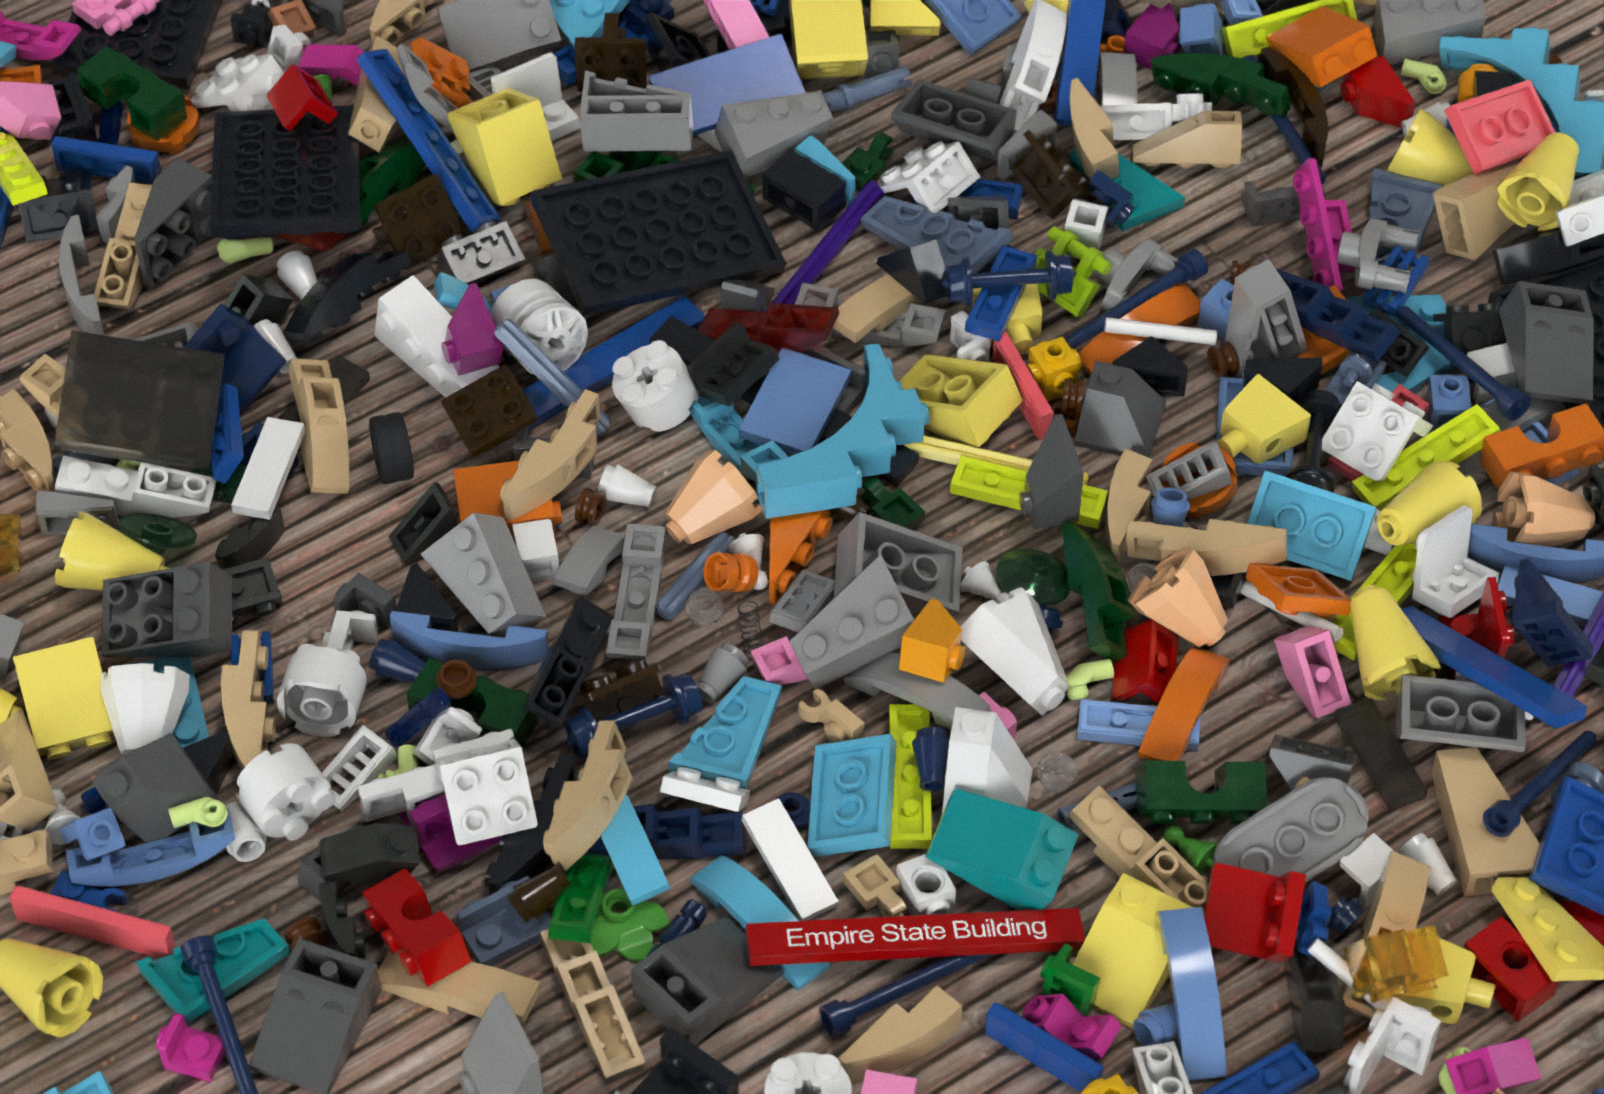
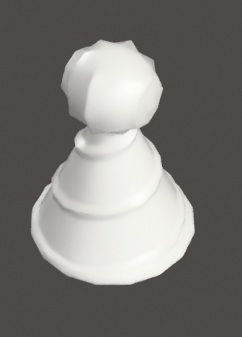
[728,533,769,591]
[961,561,1009,604]
[45,789,81,845]

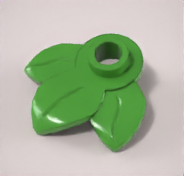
[590,889,670,962]

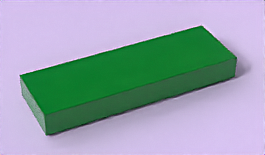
[548,853,613,943]

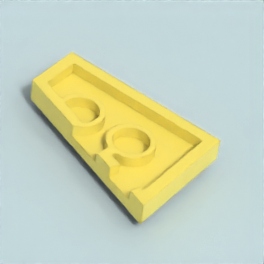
[1491,877,1604,981]

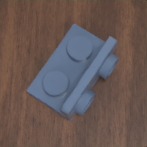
[456,876,551,967]

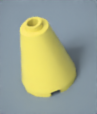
[1387,109,1473,187]
[1497,132,1579,231]
[1377,460,1482,546]
[55,511,169,591]
[1350,585,1441,701]
[0,938,103,1037]

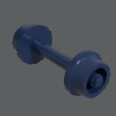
[941,250,1077,307]
[564,673,703,760]

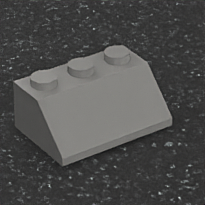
[1395,675,1525,752]

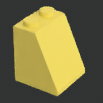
[789,0,868,80]
[446,88,562,206]
[13,637,115,759]

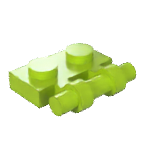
[1034,226,1112,317]

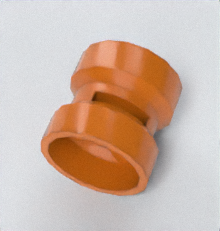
[703,552,758,592]

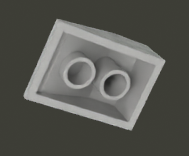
[437,0,561,72]
[833,512,963,616]
[458,992,543,1094]

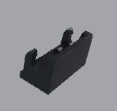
[46,72,98,142]

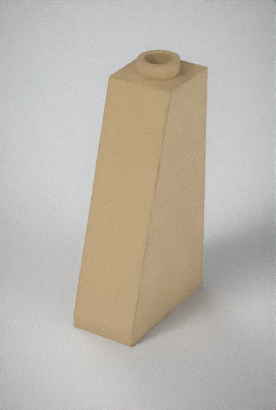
[348,36,406,152]
[1433,158,1524,261]
[1431,747,1545,897]

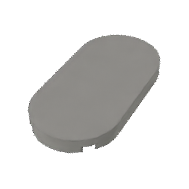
[1214,777,1368,883]

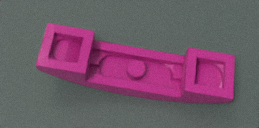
[0,10,81,60]

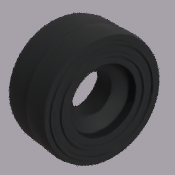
[369,412,414,484]

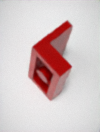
[267,63,338,131]
[1112,619,1178,704]

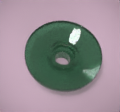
[119,513,197,554]
[996,548,1071,606]

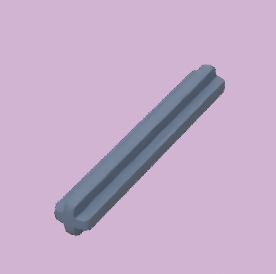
[494,318,612,436]

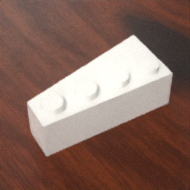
[374,275,499,398]

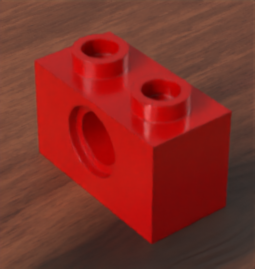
[1464,916,1559,1023]

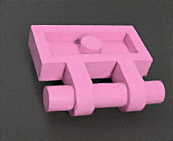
[72,0,161,36]

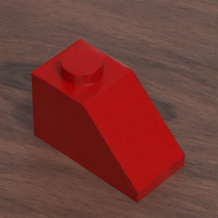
[1340,55,1416,128]

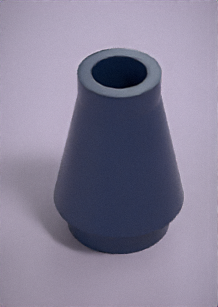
[368,639,426,683]
[912,727,950,791]

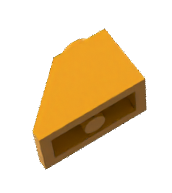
[899,598,965,683]

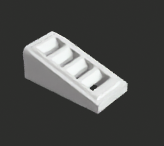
[322,725,398,811]

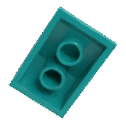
[925,788,1079,911]

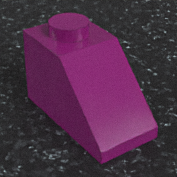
[1124,2,1181,70]
[442,283,504,376]

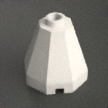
[100,663,190,755]

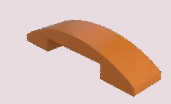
[1078,283,1201,376]
[1137,646,1231,761]

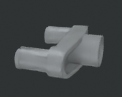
[1337,218,1419,294]
[1095,239,1181,312]

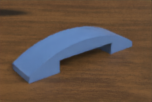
[1468,524,1604,583]
[390,611,549,670]
[66,808,235,886]
[1158,907,1226,1081]

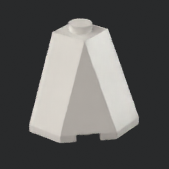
[961,587,1069,716]
[941,707,1033,817]

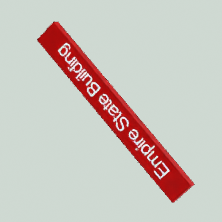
[745,908,1085,966]

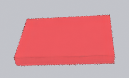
[1444,79,1556,175]

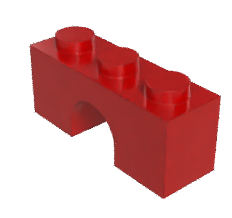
[362,868,472,987]

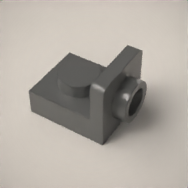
[864,31,899,78]
[333,573,397,628]

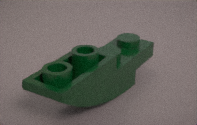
[1150,53,1291,118]
[350,135,447,233]
[1062,521,1135,662]

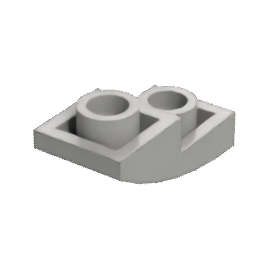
[1098,52,1137,105]
[96,165,136,244]
[553,526,625,595]

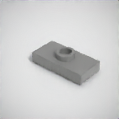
[769,569,835,632]

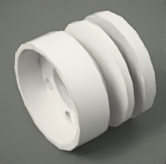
[490,279,588,374]

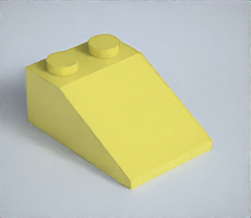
[900,354,1023,447]
[1072,873,1193,1029]

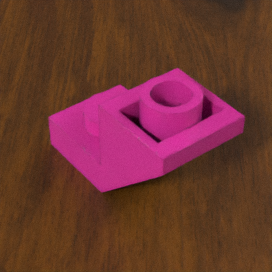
[298,44,365,87]
[1022,994,1122,1059]
[1445,1037,1542,1094]

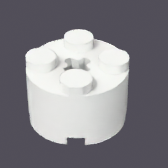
[612,340,699,432]
[277,644,367,737]
[236,743,336,841]
[764,1052,852,1094]

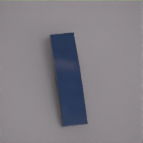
[1276,269,1400,361]
[586,804,746,859]

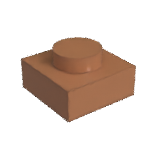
[268,0,316,36]

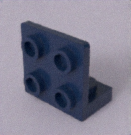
[173,304,286,416]
[1510,558,1594,667]

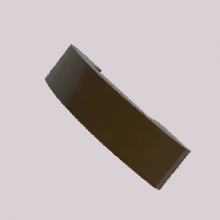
[1260,47,1328,167]

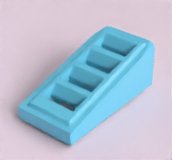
[795,135,855,205]

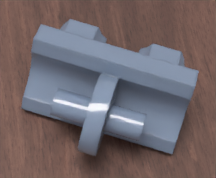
[1325,351,1386,408]

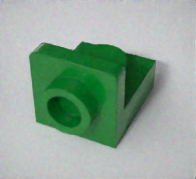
[1040,944,1101,1016]

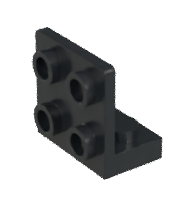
[19,169,99,243]
[631,1028,739,1094]

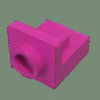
[156,1013,226,1083]

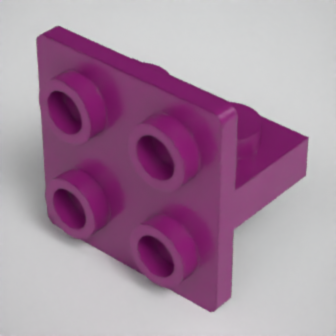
[399,794,502,873]

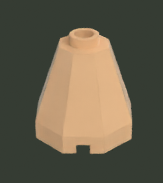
[664,450,762,544]
[1494,471,1595,547]
[1128,547,1228,647]

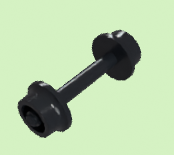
[1285,389,1340,493]

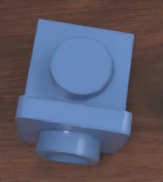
[59,808,125,860]

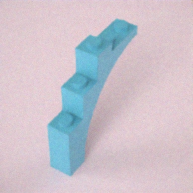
[1439,27,1604,180]
[756,343,929,519]

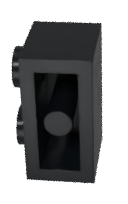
[762,149,846,232]

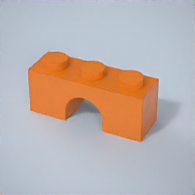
[1479,403,1604,490]

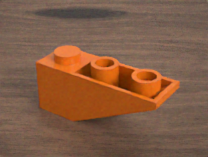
[769,509,833,606]

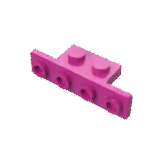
[1293,158,1354,292]

